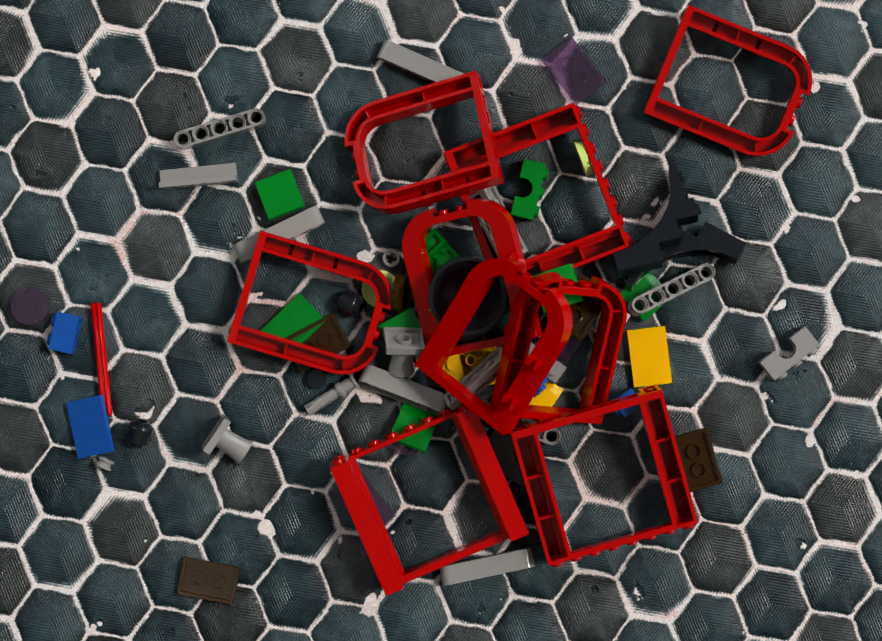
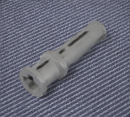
[304,373,360,416]

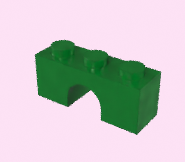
[510,159,549,221]

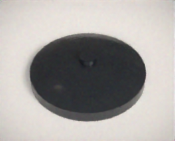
[428,256,507,335]

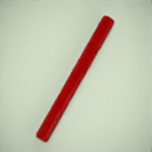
[90,302,112,416]

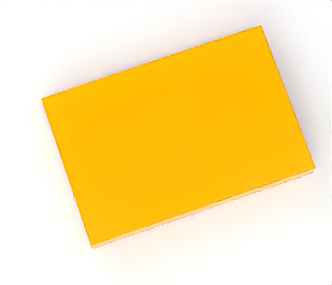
[627,326,672,388]

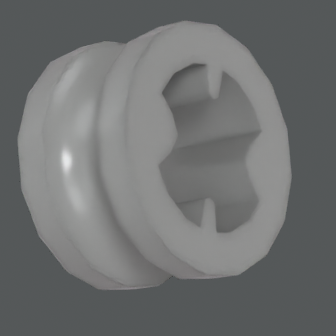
[383,250,400,267]
[95,455,115,471]

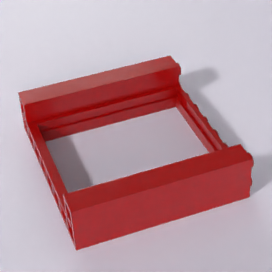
[444,102,631,295]
[510,384,698,567]
[330,403,529,596]

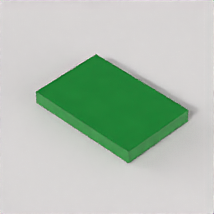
[260,293,324,360]

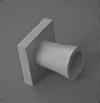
[383,327,425,378]
[202,414,253,464]

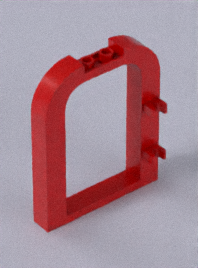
[643,5,812,156]
[344,70,504,214]
[402,198,543,356]
[227,230,392,374]
[415,257,573,435]
[490,272,627,424]

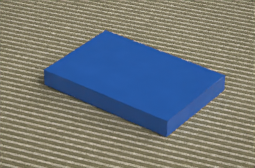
[66,395,115,459]

